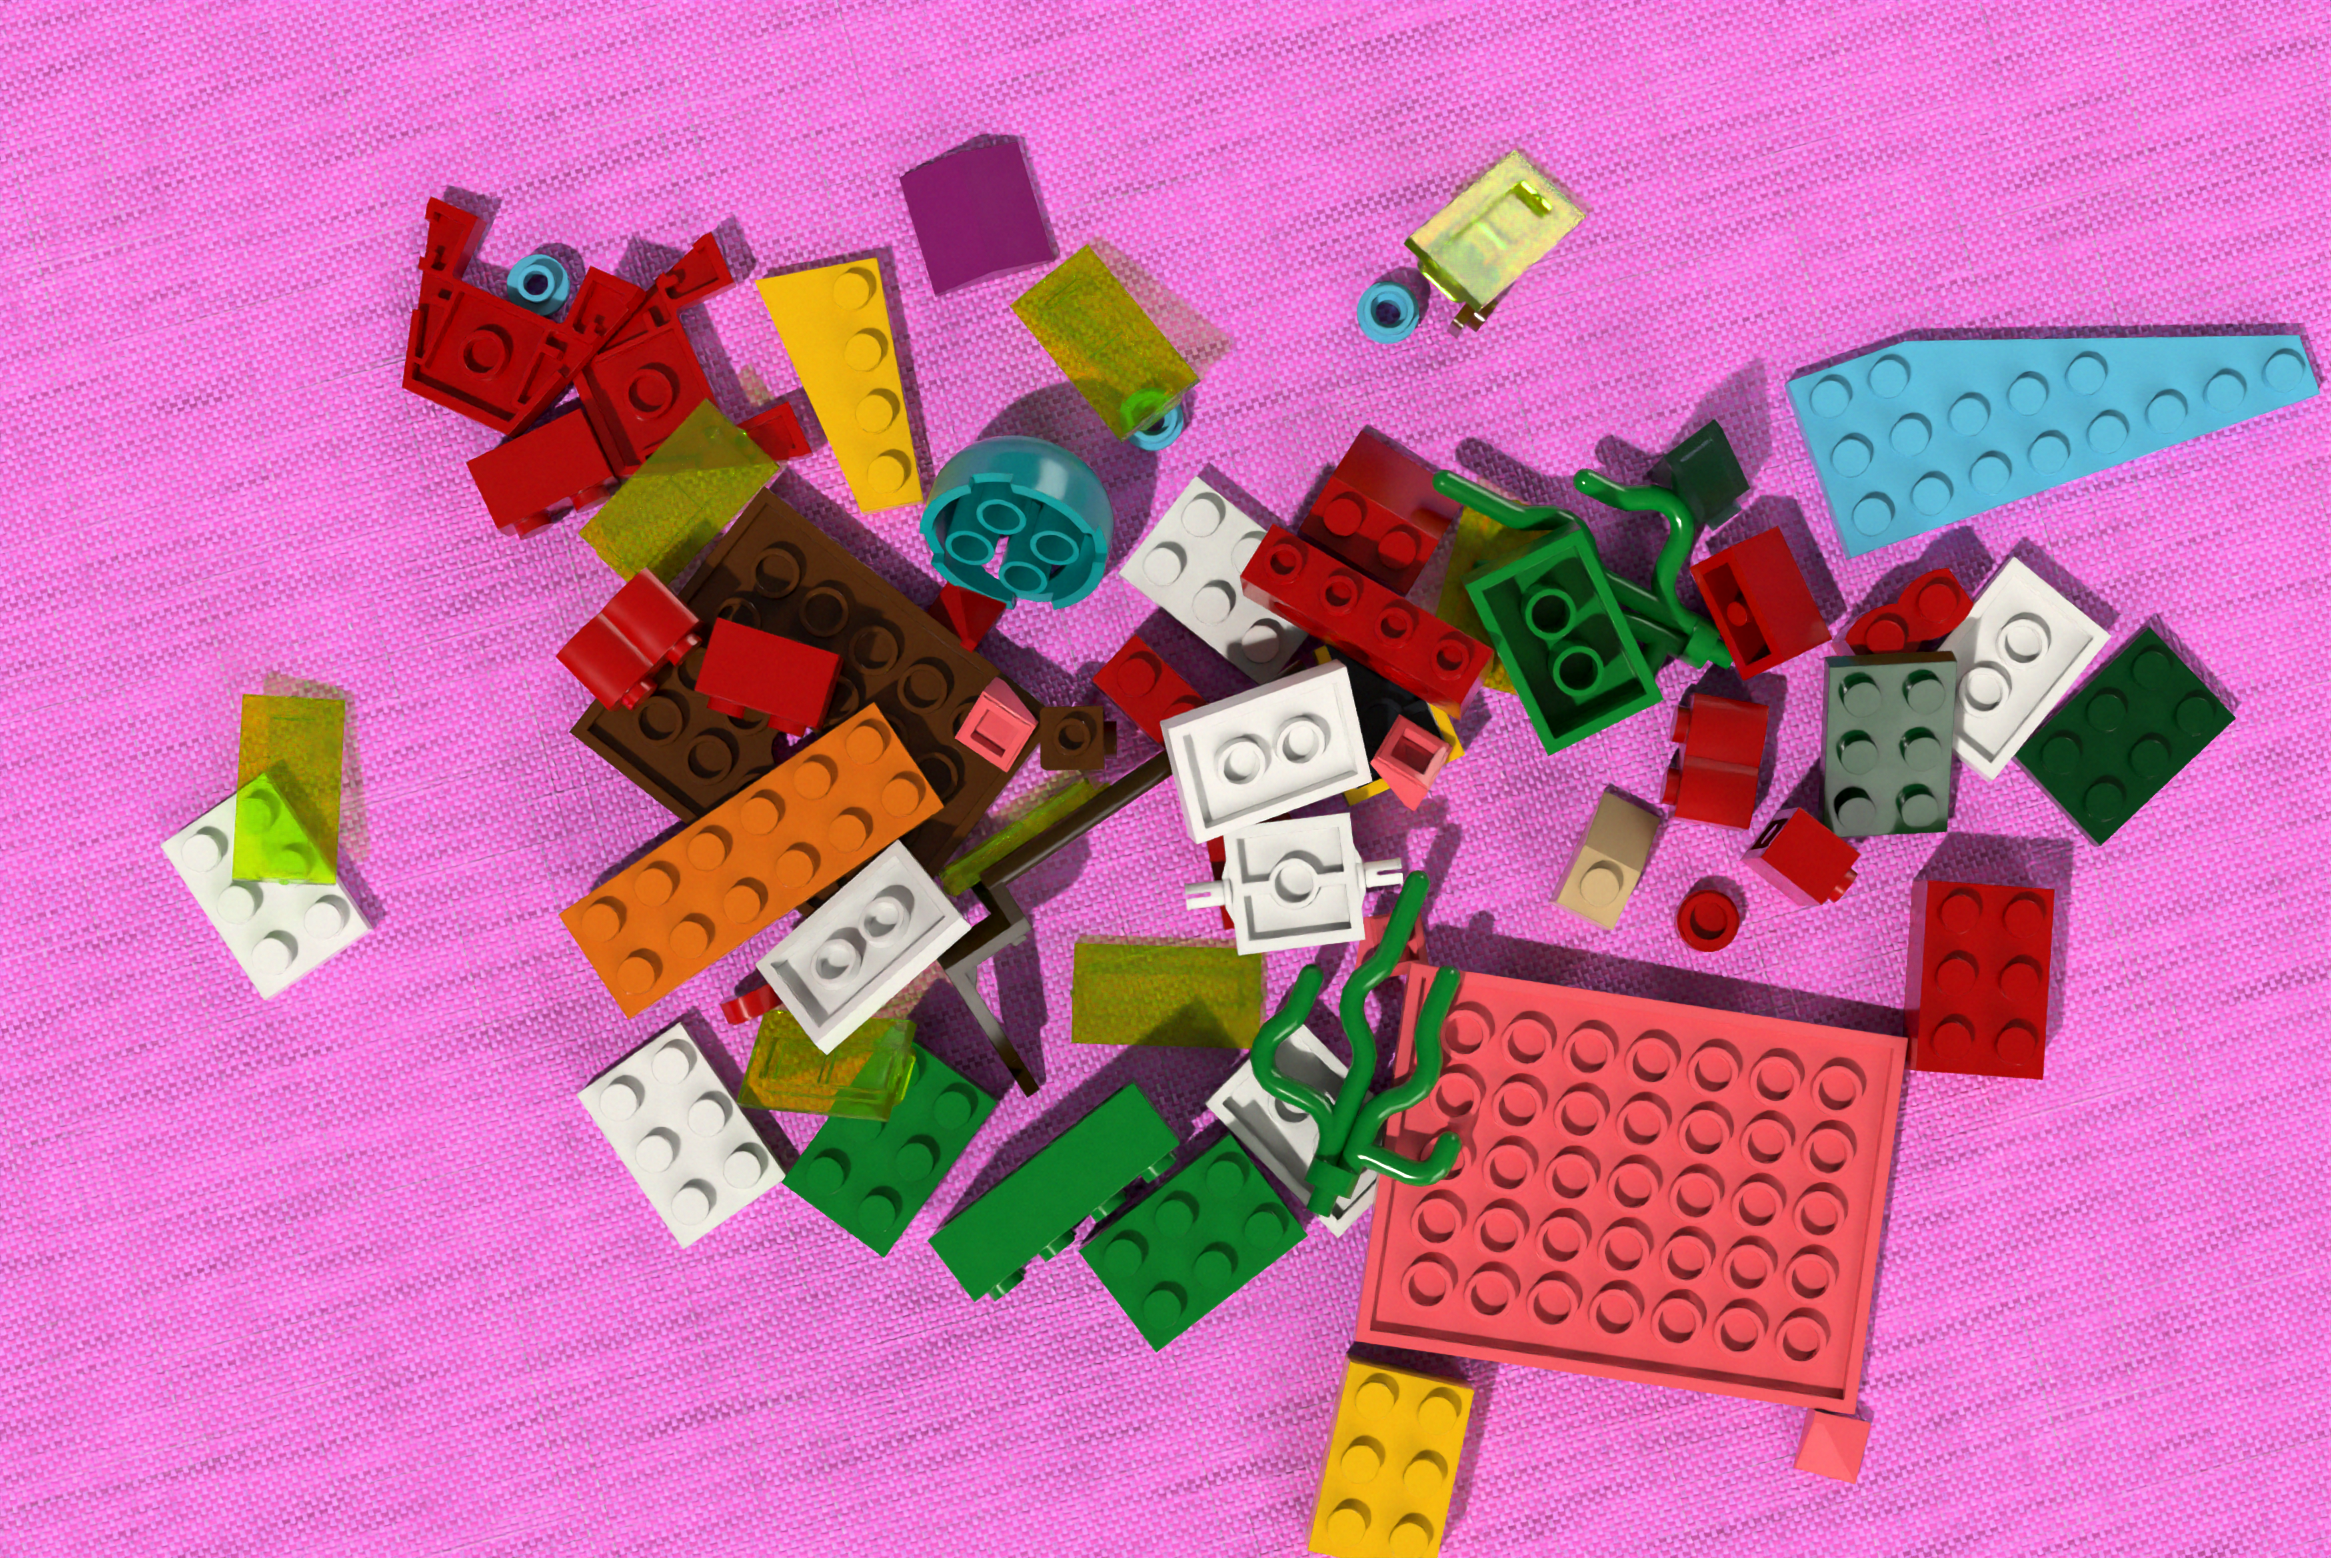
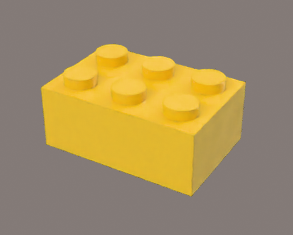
[1305,1353,1475,1558]

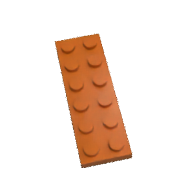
[558,702,946,1020]

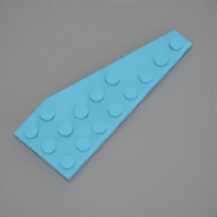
[1784,335,2321,560]

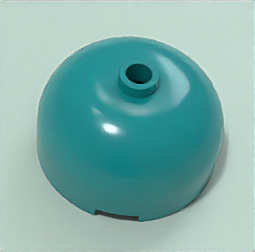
[919,435,1114,610]

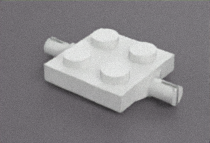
[1184,812,1403,955]

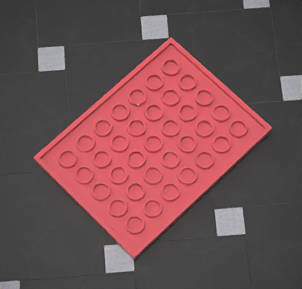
[1353,963,1908,1415]

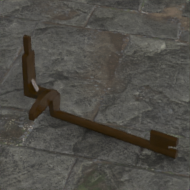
[936,660,1307,1098]

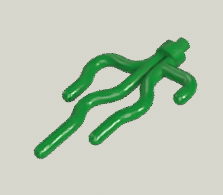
[1432,468,1733,679]
[1250,870,1462,1218]

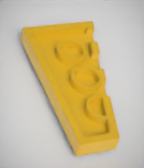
[754,257,925,515]

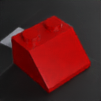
[1296,430,1462,598]

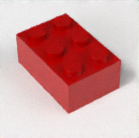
[1902,880,2055,1080]

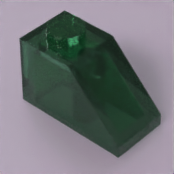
[1646,419,1750,532]

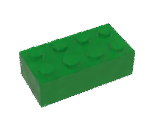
[927,1077,1180,1302]

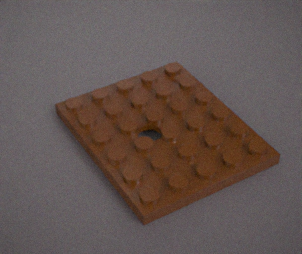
[569,486,1046,918]

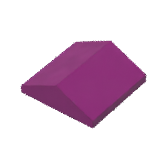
[899,141,1054,297]

